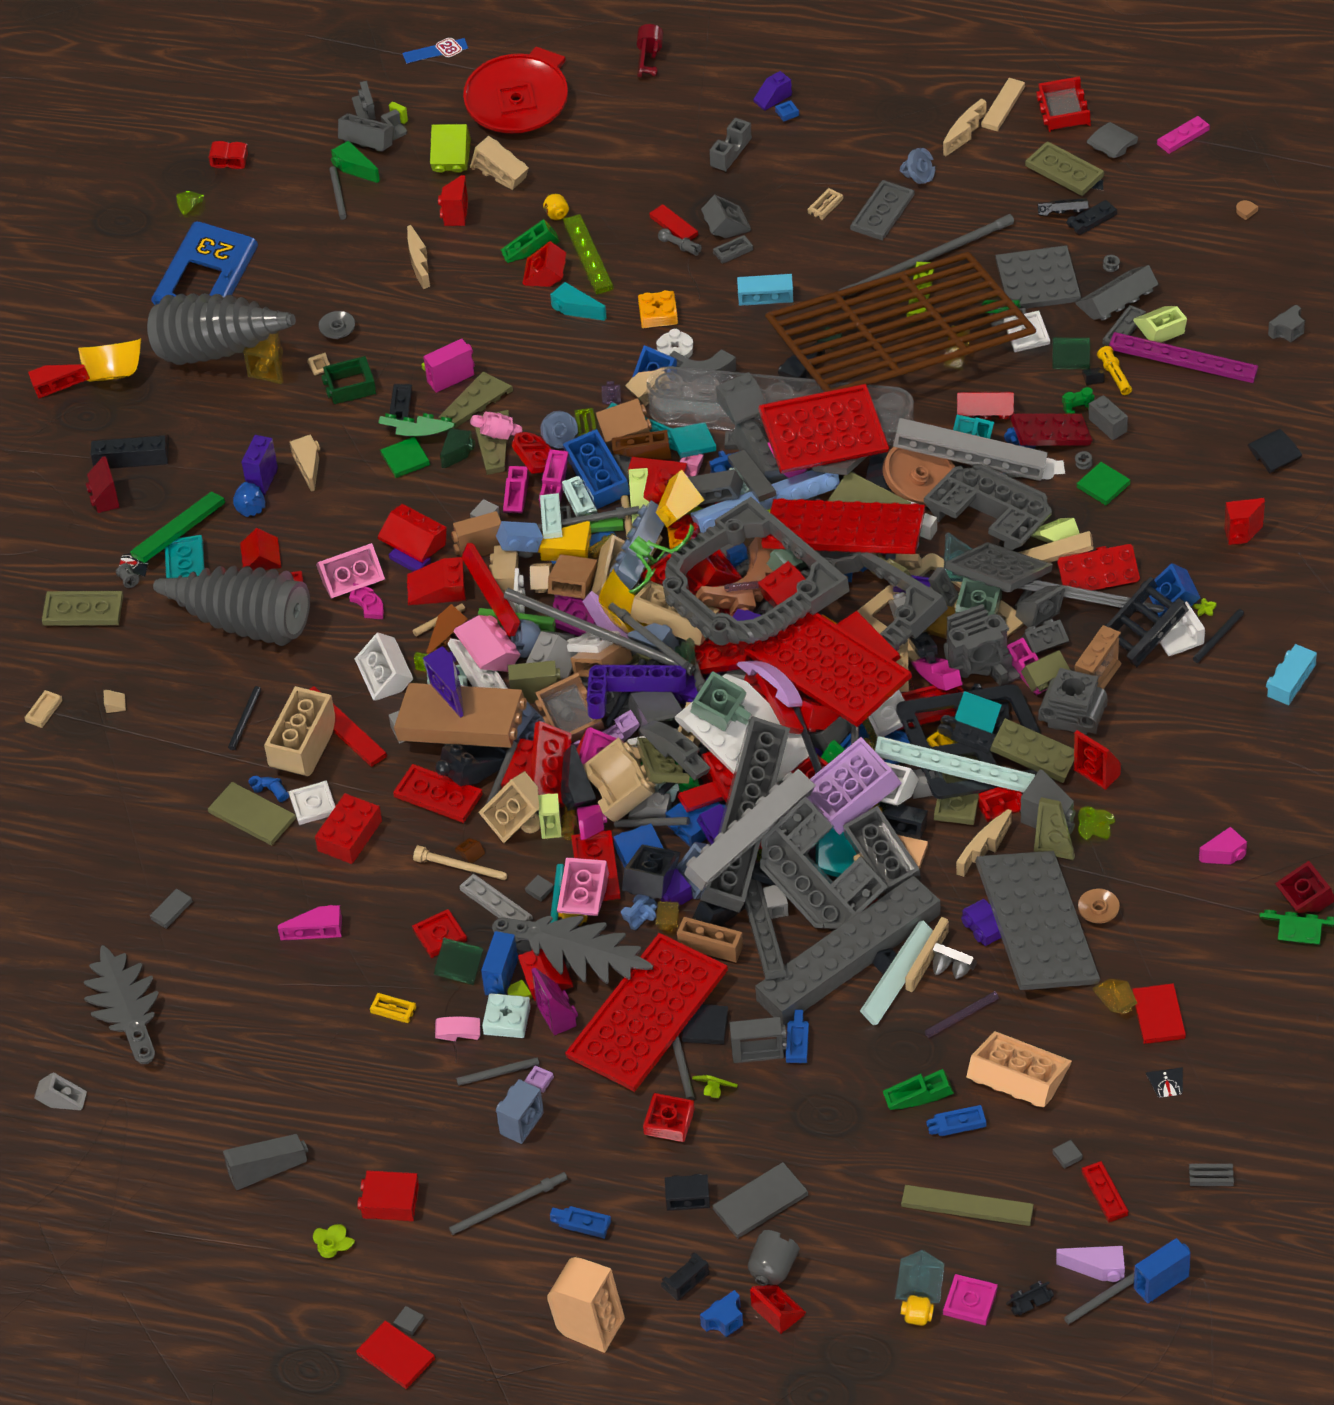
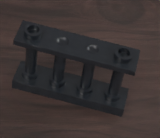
[1104,576,1189,668]

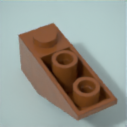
[426,604,468,656]

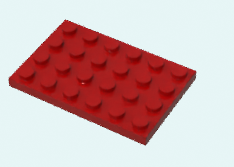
[758,384,889,474]

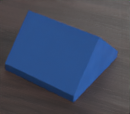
[632,345,678,393]

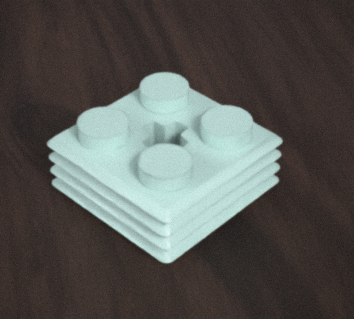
[482,994,531,1038]

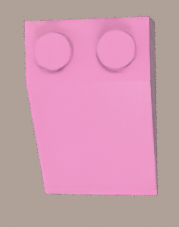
[557,858,609,916]

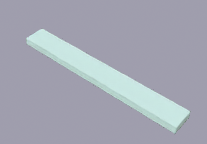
[875,736,1035,793]

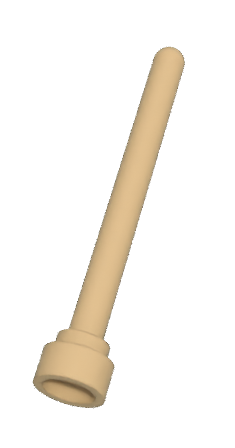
[413,845,507,880]

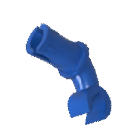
[248,776,289,802]

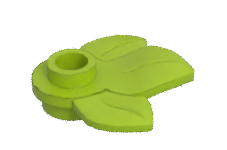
[313,1224,355,1258]

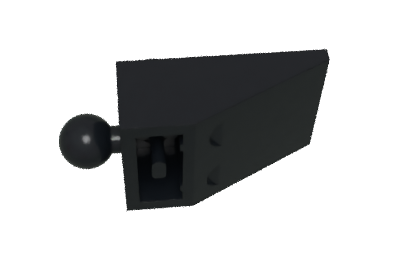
[435,744,506,786]

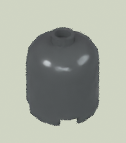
[748,1230,800,1286]

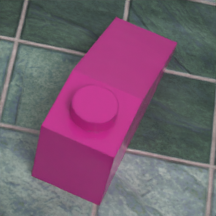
[278,905,342,940]

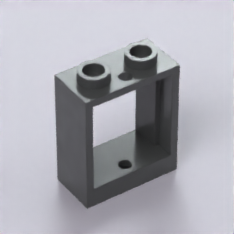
[730,1017,787,1063]

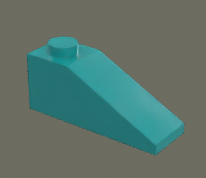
[550,282,607,321]

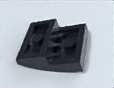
[1247,429,1302,474]

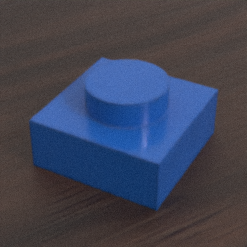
[775,100,799,122]
[726,543,748,567]

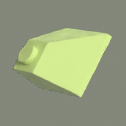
[1031,518,1080,543]

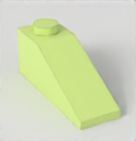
[629,468,649,527]

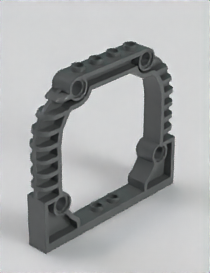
[663,497,849,645]
[766,551,948,651]

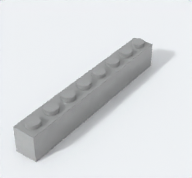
[893,418,1047,481]
[684,769,816,891]

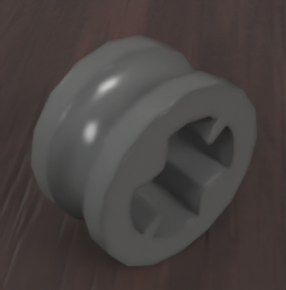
[1103,255,1120,272]
[1075,451,1092,470]

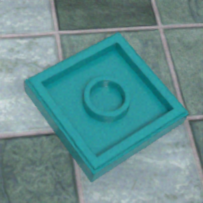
[669,422,716,458]
[955,691,1002,733]

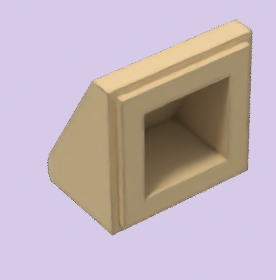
[307,353,330,376]
[104,690,126,713]

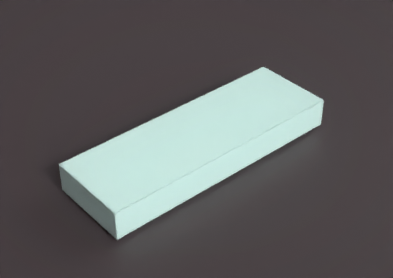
[540,493,563,539]

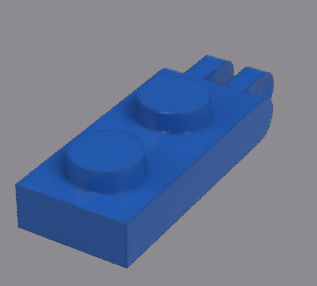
[926,1105,986,1136]

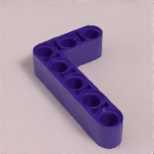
[587,665,687,719]

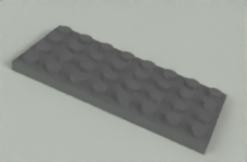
[975,851,1100,990]

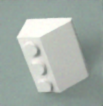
[354,632,413,700]
[880,762,919,806]

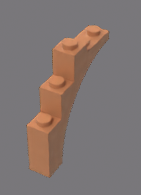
[695,537,775,616]

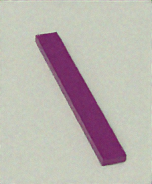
[1109,332,1258,383]

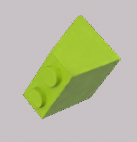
[430,124,471,173]

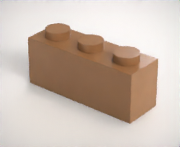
[677,917,743,963]

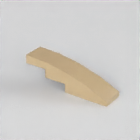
[943,98,986,156]
[407,225,430,289]
[956,809,1012,877]

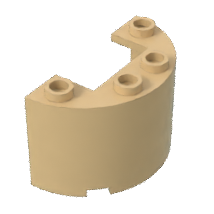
[583,737,656,822]

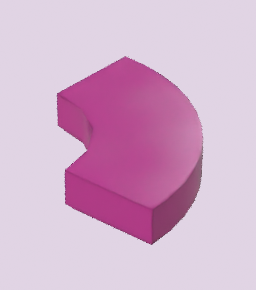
[349,583,384,619]

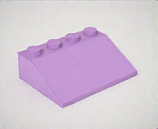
[807,737,901,835]

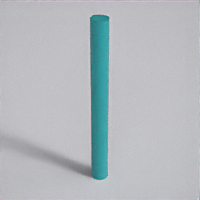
[550,864,564,923]

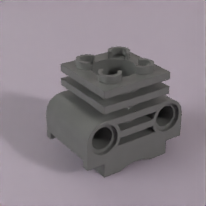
[947,604,1009,675]
[1038,668,1107,736]

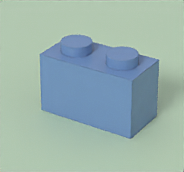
[496,521,543,552]

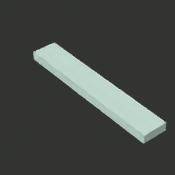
[860,920,933,1025]

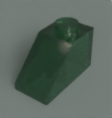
[440,428,475,468]

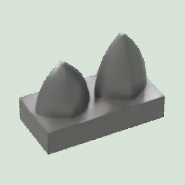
[933,943,977,979]

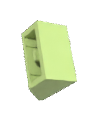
[1133,306,1187,343]

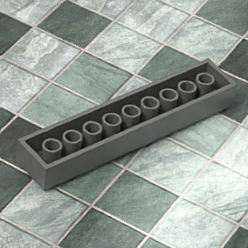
[700,716,790,912]
[755,876,941,1025]

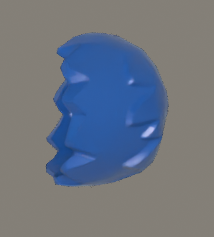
[233,482,266,517]

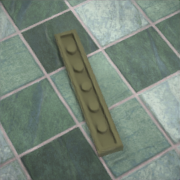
[901,1185,1034,1226]

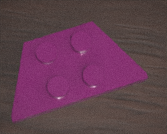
[553,595,596,636]

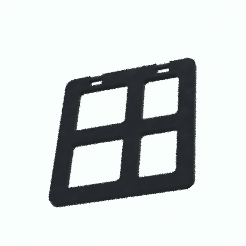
[896,684,1055,799]

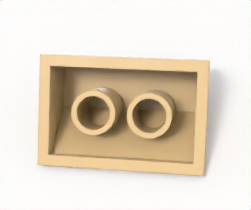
[479,771,539,843]

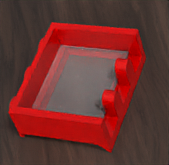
[1036,76,1091,132]

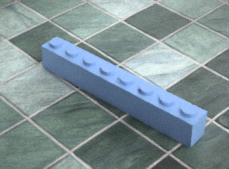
[690,470,840,533]

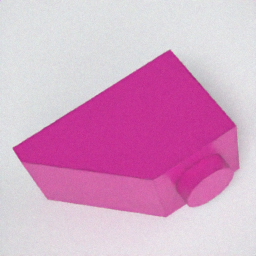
[577,805,607,840]
[1199,827,1247,865]

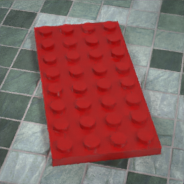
[761,498,925,554]
[743,612,912,727]
[565,933,728,1092]

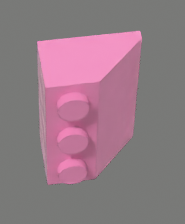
[316,543,385,598]
[453,615,521,672]

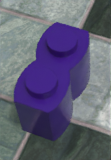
[961,899,1002,946]

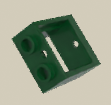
[321,356,376,404]

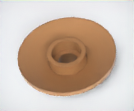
[1078,889,1120,923]

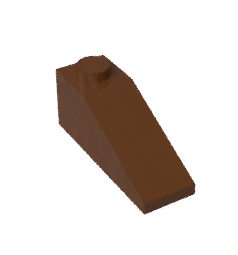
[612,430,672,460]

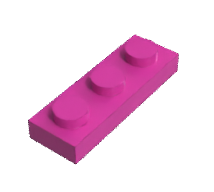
[1157,116,1210,154]

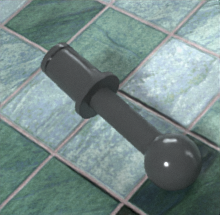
[658,228,702,256]

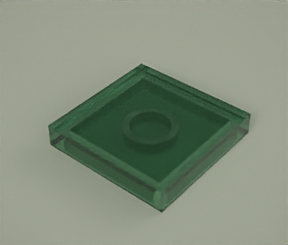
[1052,337,1090,369]
[434,938,483,985]

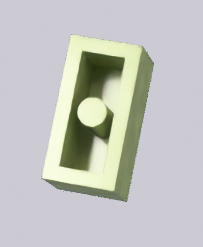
[538,793,562,839]

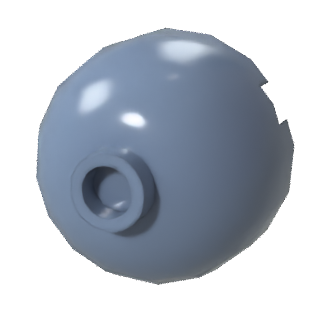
[511,619,541,658]

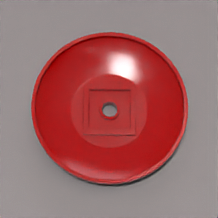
[463,54,568,133]

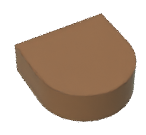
[1236,200,1258,220]

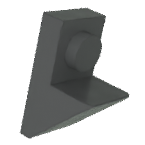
[928,567,959,607]

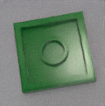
[380,437,430,478]
[1077,462,1130,506]

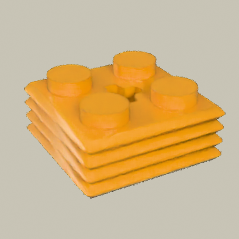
[638,290,678,328]

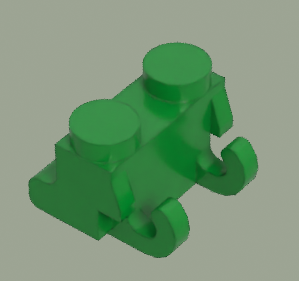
[1062,387,1094,414]

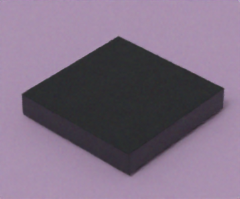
[682,1005,728,1045]

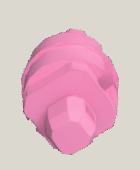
[470,411,522,440]

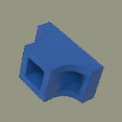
[700,1290,743,1337]

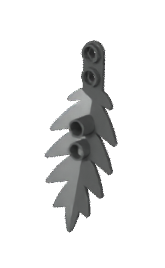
[492,916,653,984]
[84,945,159,1064]

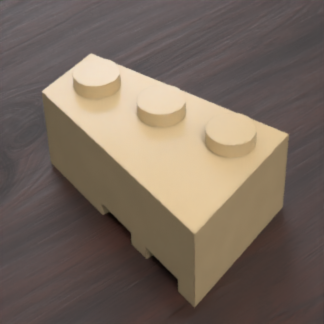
[470,136,529,190]

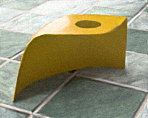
[78,338,141,381]
[599,569,648,634]

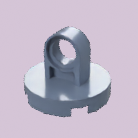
[900,148,935,184]
[540,411,578,449]

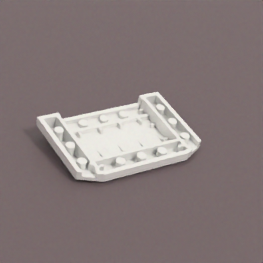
[675,674,809,784]

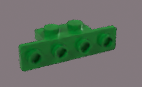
[1259,910,1334,945]

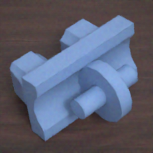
[621,894,659,930]

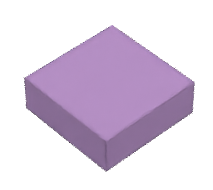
[525,1066,554,1093]

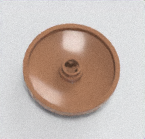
[883,447,955,507]

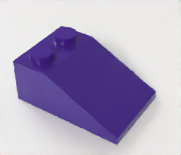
[423,646,464,718]

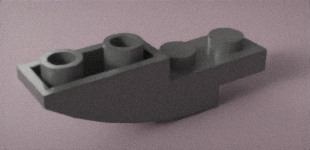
[639,720,711,780]

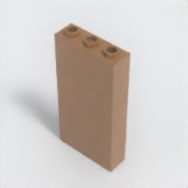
[394,683,527,748]

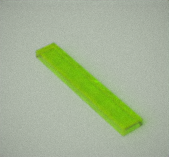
[563,214,613,294]

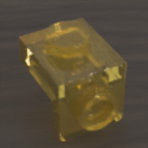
[655,902,679,931]

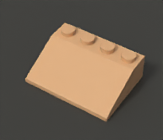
[966,1031,1072,1107]

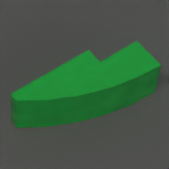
[883,1069,954,1110]

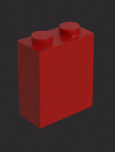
[358,1171,419,1221]

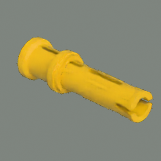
[1097,346,1132,395]

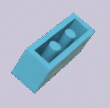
[737,274,793,306]
[1266,644,1317,705]

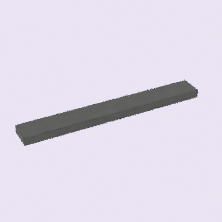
[744,879,786,980]

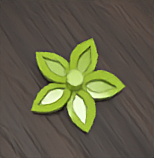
[1193,598,1217,617]

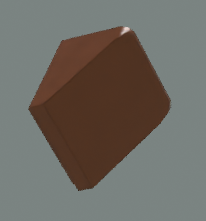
[454,838,485,863]

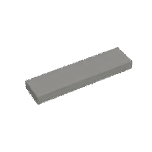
[460,874,533,930]

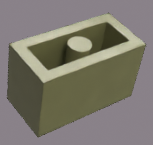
[1021,650,1070,692]

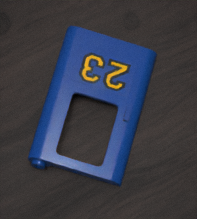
[151,221,258,305]

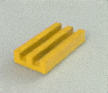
[370,993,416,1024]

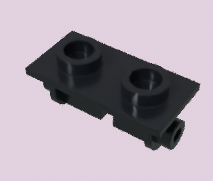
[1006,1281,1054,1316]

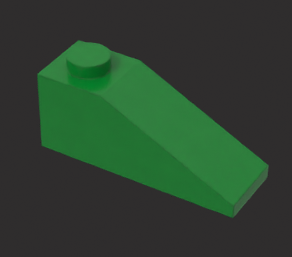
[331,141,380,183]
[501,219,560,263]

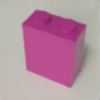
[423,339,475,393]

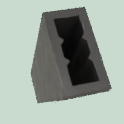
[223,1134,308,1191]

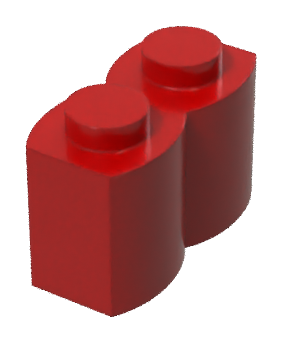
[209,141,248,169]

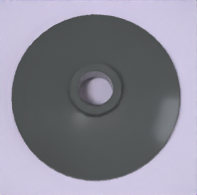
[319,311,355,339]

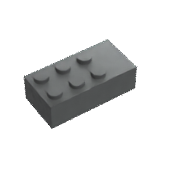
[843,806,921,895]

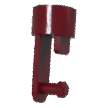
[636,24,664,78]

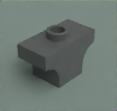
[1268,305,1305,343]

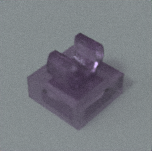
[602,381,621,404]

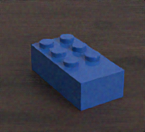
[563,429,630,509]

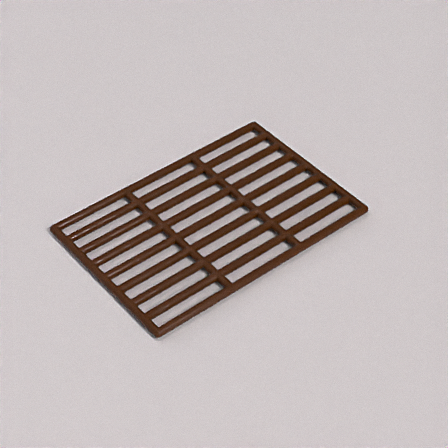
[765,252,1036,392]

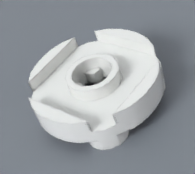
[656,329,693,358]

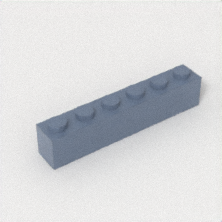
[610,500,664,590]

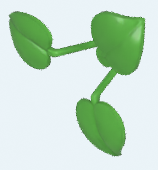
[629,524,694,595]

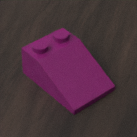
[532,968,578,1036]

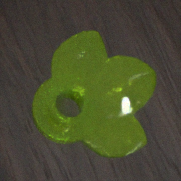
[1078,807,1115,840]

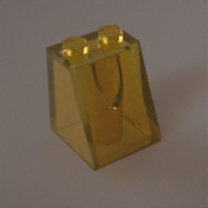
[243,331,283,384]

